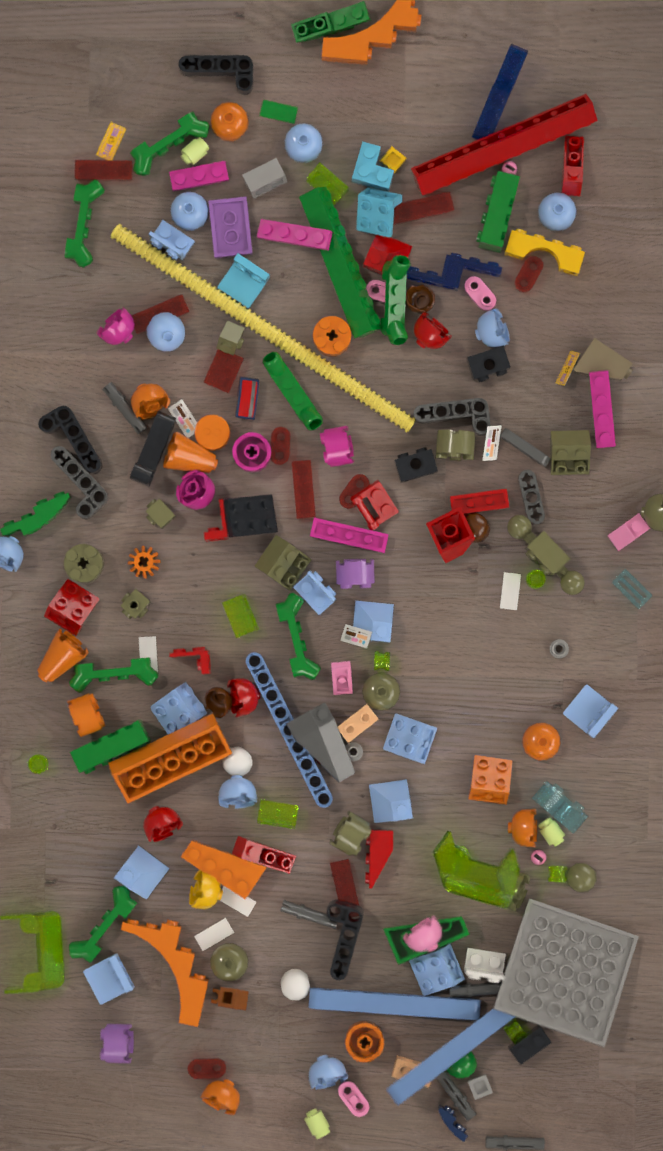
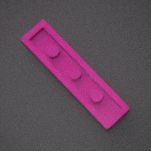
[257,219,333,251]
[589,370,616,448]
[310,518,389,553]

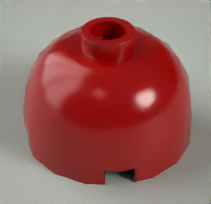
[413,312,452,349]
[227,678,261,717]
[143,806,183,842]

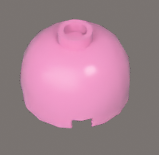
[402,915,442,952]

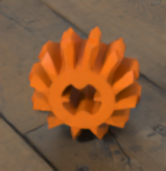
[128,546,161,579]

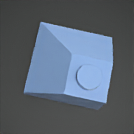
[353,601,394,643]
[369,779,413,823]
[114,846,169,899]

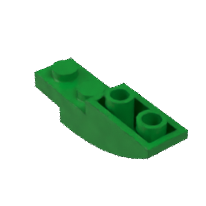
[291,1,371,43]
[0,491,71,537]

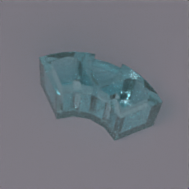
[532,781,588,834]

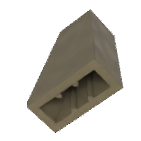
[572,338,633,381]

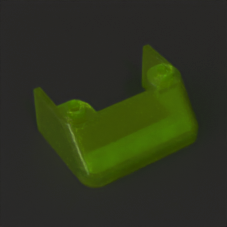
[433,831,520,909]
[0,911,65,994]

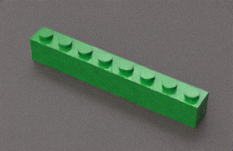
[299,187,382,339]

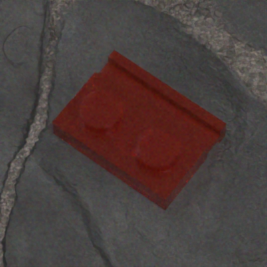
[203,349,244,394]

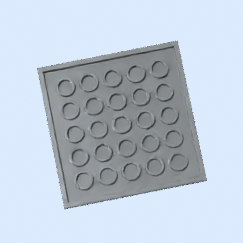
[493,898,639,1047]

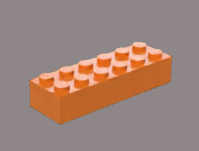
[108,713,232,804]

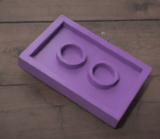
[209,197,253,258]

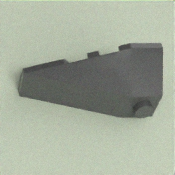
[286,703,355,782]

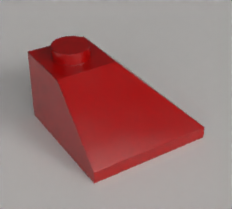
[363,235,413,275]
[426,507,475,563]

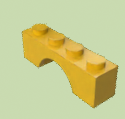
[504,229,585,276]

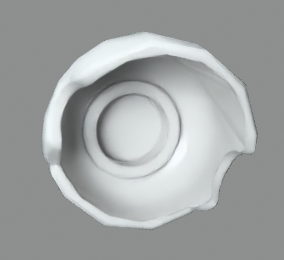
[222,747,252,776]
[281,969,310,1001]

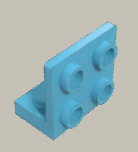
[356,187,403,237]
[218,253,270,308]

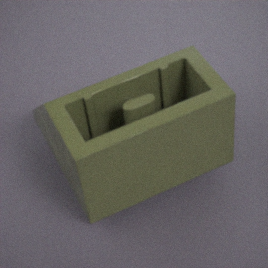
[550,430,591,475]
[255,535,312,591]

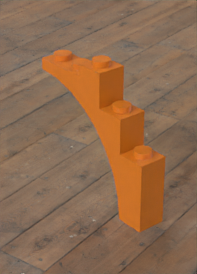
[322,0,421,65]
[121,918,209,1027]

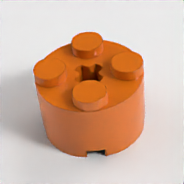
[313,316,351,357]
[67,693,106,737]
[345,1021,384,1062]

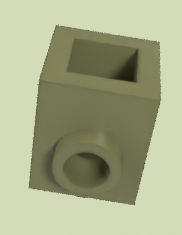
[216,321,245,356]
[146,499,176,529]

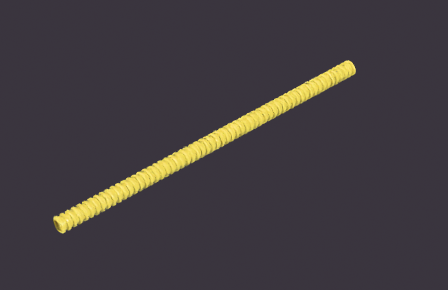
[111,224,416,433]

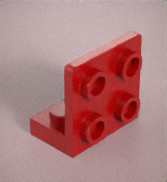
[204,499,229,542]
[44,579,99,636]
[169,647,211,674]

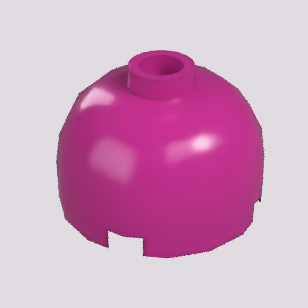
[97,307,134,345]
[176,470,215,510]

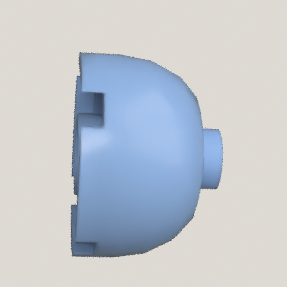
[285,123,323,162]
[170,192,209,231]
[538,192,576,231]
[475,308,510,348]
[147,312,185,352]
[0,536,24,572]
[218,775,257,809]
[308,1055,348,1090]

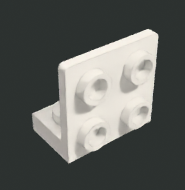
[464,947,506,983]

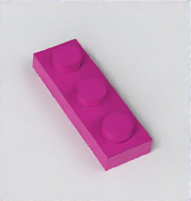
[169,161,229,192]

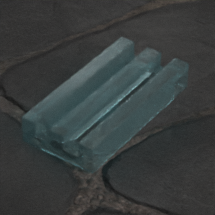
[611,569,652,610]

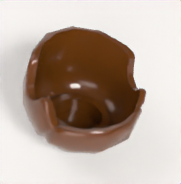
[406,284,435,313]
[465,513,490,543]
[204,687,233,718]

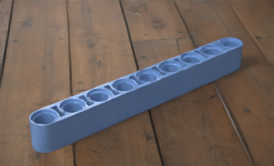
[246,652,332,808]
[308,988,481,1020]
[386,1009,515,1105]

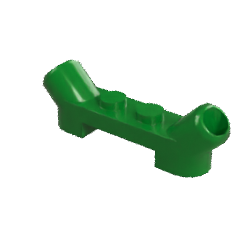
[130,112,210,176]
[64,179,105,268]
[381,255,411,345]
[262,352,323,431]
[275,592,321,680]
[69,657,159,693]
[69,886,137,963]

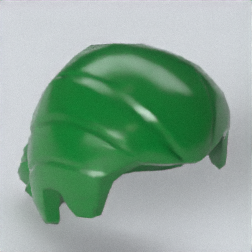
[446,1051,477,1078]

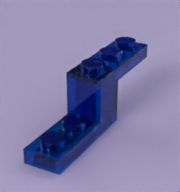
[472,44,529,140]
[406,253,503,291]

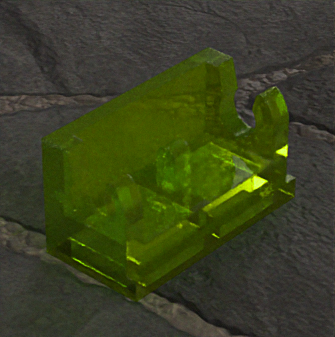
[306,162,348,206]
[222,594,259,638]
[257,800,299,829]

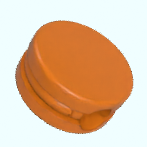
[194,414,230,451]

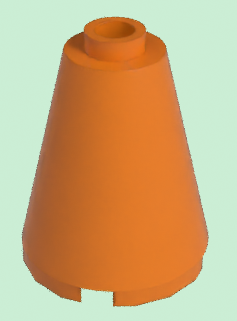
[163,432,218,473]
[37,629,89,682]

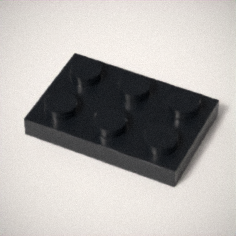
[223,494,278,538]

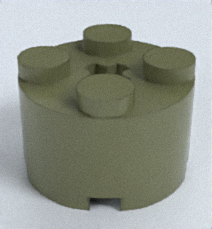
[436,430,475,461]
[64,544,104,583]
[329,811,371,856]

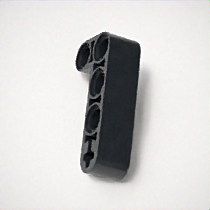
[178,55,253,95]
[38,406,102,474]
[130,411,177,487]
[326,899,364,981]

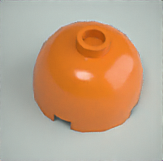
[211,102,249,141]
[131,383,170,420]
[522,722,561,761]
[508,809,537,847]
[200,1079,240,1115]

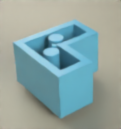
[352,141,394,192]

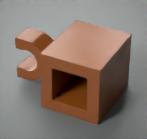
[211,987,249,1011]

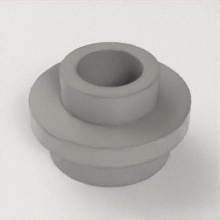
[549,639,569,659]
[345,742,363,761]

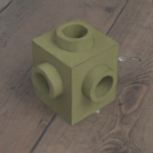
[121,589,151,619]

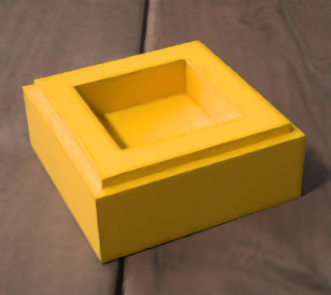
[380,146,407,174]

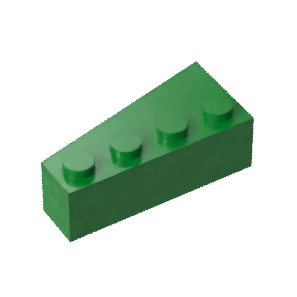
[476,171,520,253]
[70,720,151,775]
[383,916,470,965]

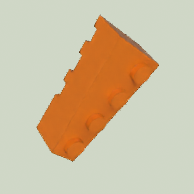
[181,840,267,899]

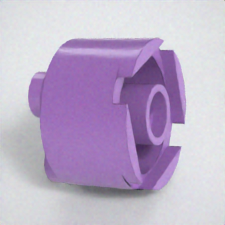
[336,559,375,589]
[100,1024,134,1063]

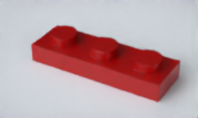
[450,489,509,514]

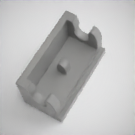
[242,158,287,199]

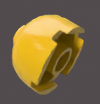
[189,870,223,910]

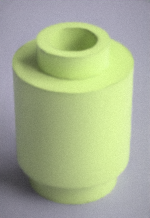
[181,137,209,165]
[538,817,565,847]
[304,1108,330,1139]

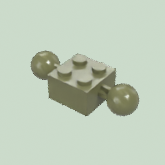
[507,515,585,595]

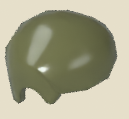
[567,863,597,893]

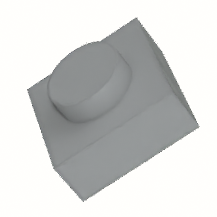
[468,1074,493,1100]

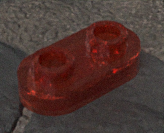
[514,256,543,293]
[271,427,290,465]
[339,474,370,509]
[187,1058,226,1079]

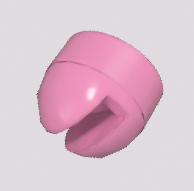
[502,161,517,175]
[531,850,546,865]

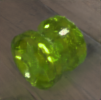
[526,569,546,589]
[374,651,390,671]
[28,754,49,774]
[548,865,567,882]
[503,1019,527,1043]

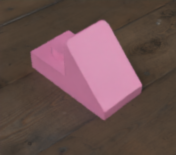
[607,513,650,551]
[331,661,353,695]

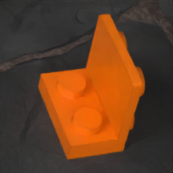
[469,755,512,805]

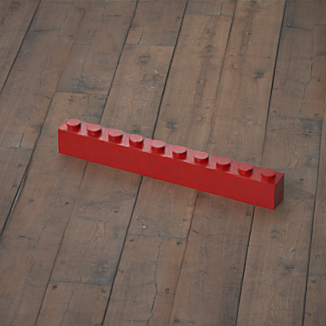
[411,94,598,196]

